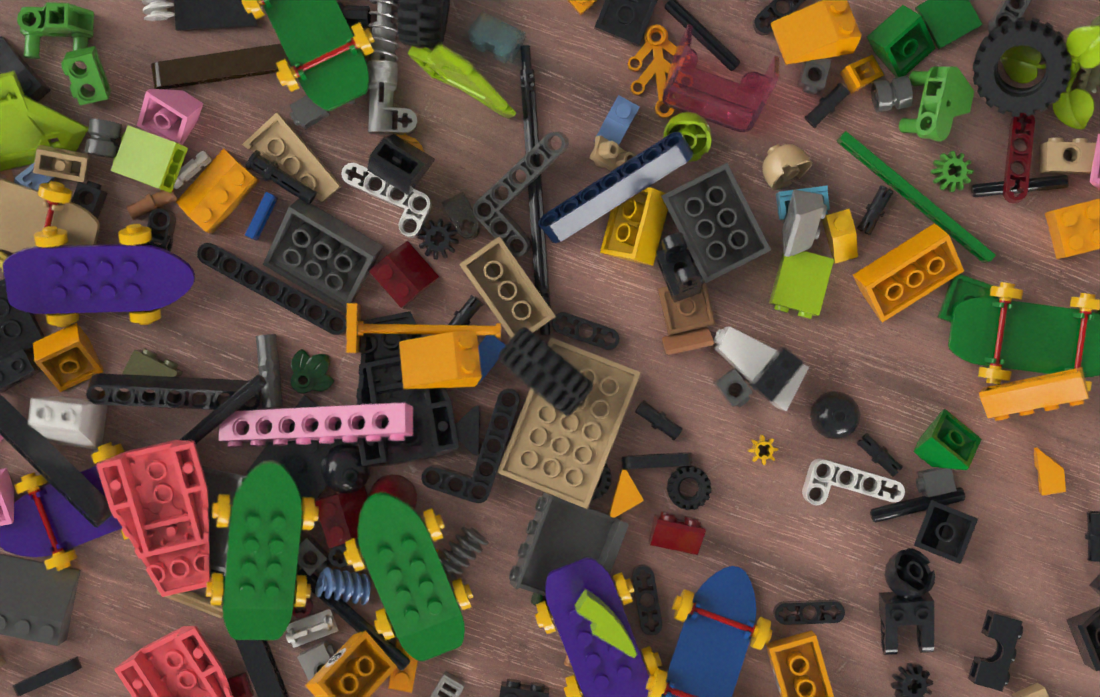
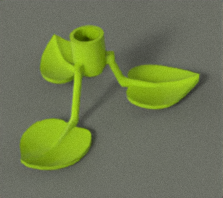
[1000,26,1100,129]

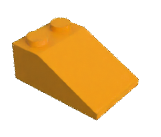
[771,0,862,65]
[399,331,482,389]

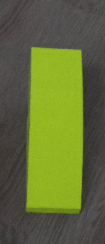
[575,588,637,658]

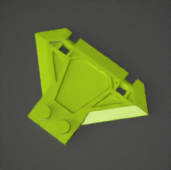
[407,44,516,119]
[0,71,88,171]

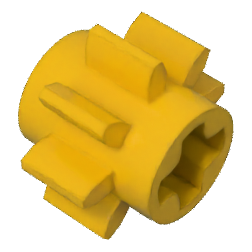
[747,434,779,465]

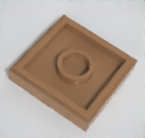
[657,280,716,335]

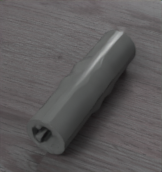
[256,334,283,408]

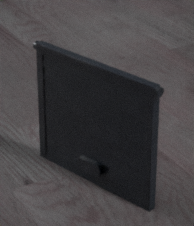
[174,0,258,31]

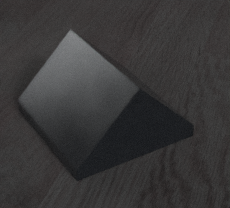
[1066,607,1100,671]

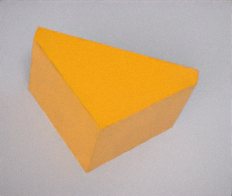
[840,54,884,94]
[609,468,644,518]

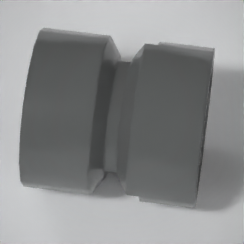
[871,76,913,113]
[85,119,122,158]

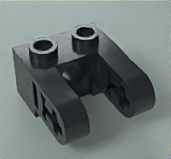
[656,233,704,303]
[879,592,934,655]

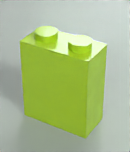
[111,125,188,193]
[769,249,834,319]

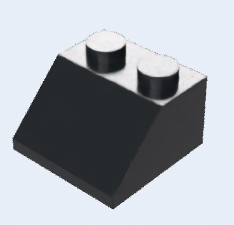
[913,500,978,564]

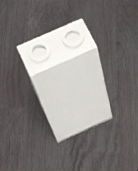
[713,326,809,411]
[28,396,108,450]

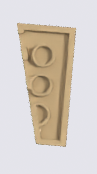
[242,112,342,202]

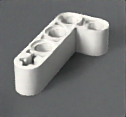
[341,163,432,238]
[802,458,905,505]

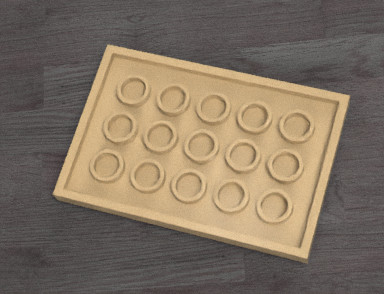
[497,338,641,509]

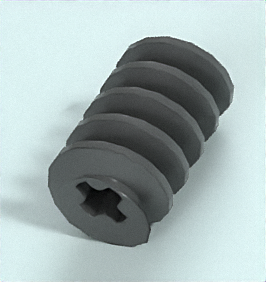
[439,527,489,580]

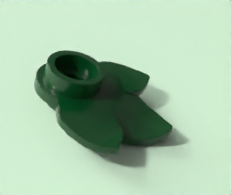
[291,349,334,394]

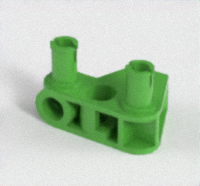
[17,2,94,59]
[899,66,975,142]

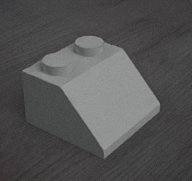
[782,190,827,257]

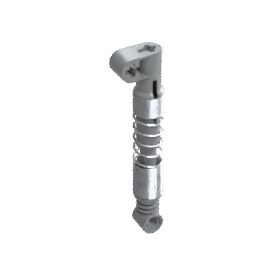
[367,0,417,135]

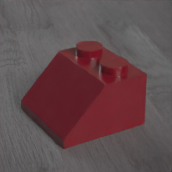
[369,241,439,309]
[315,485,368,548]

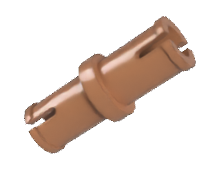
[126,190,178,220]

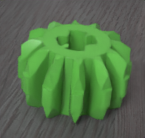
[930,151,974,193]

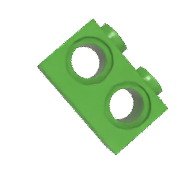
[61,46,111,106]

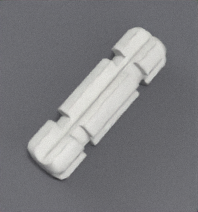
[174,151,212,189]

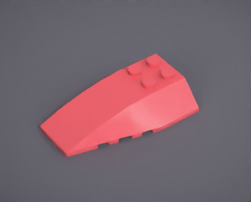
[96,440,211,597]
[114,626,233,697]

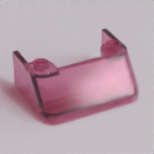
[662,24,779,133]

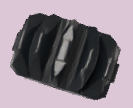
[418,219,459,260]
[891,663,933,697]

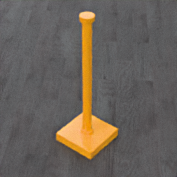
[346,303,501,353]

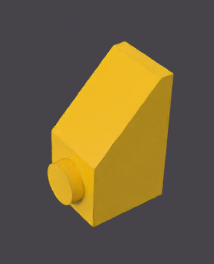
[821,209,858,264]

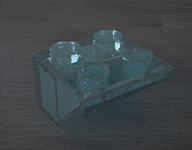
[468,11,526,63]

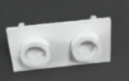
[286,608,339,648]

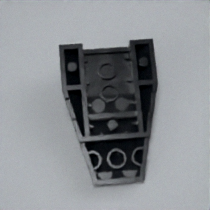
[356,311,459,467]

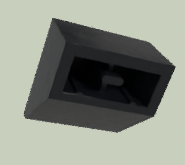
[367,134,435,196]

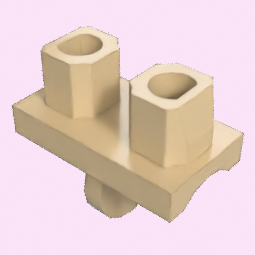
[590,135,635,171]

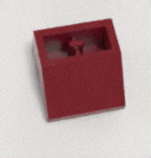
[649,511,706,555]

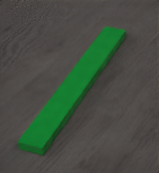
[836,131,996,263]

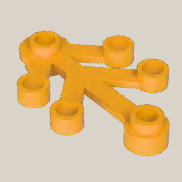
[627,24,693,119]

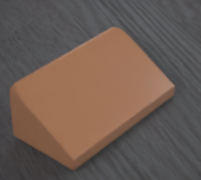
[662,327,714,355]

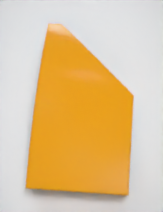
[1034,447,1066,496]

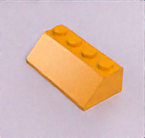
[853,223,964,323]
[979,367,1089,421]

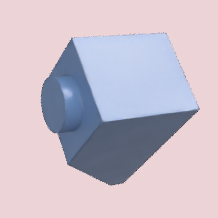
[594,95,640,146]

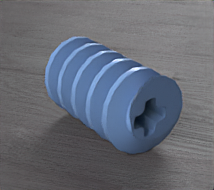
[315,567,371,605]

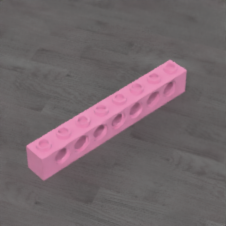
[219,403,413,448]

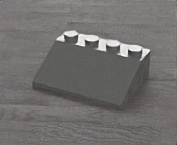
[661,163,771,283]
[263,199,384,313]
[0,554,81,646]

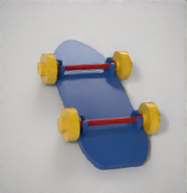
[646,566,772,697]

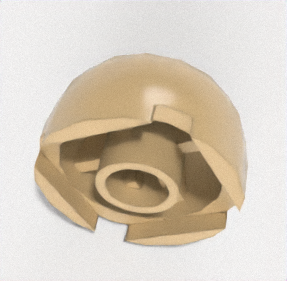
[762,144,812,191]

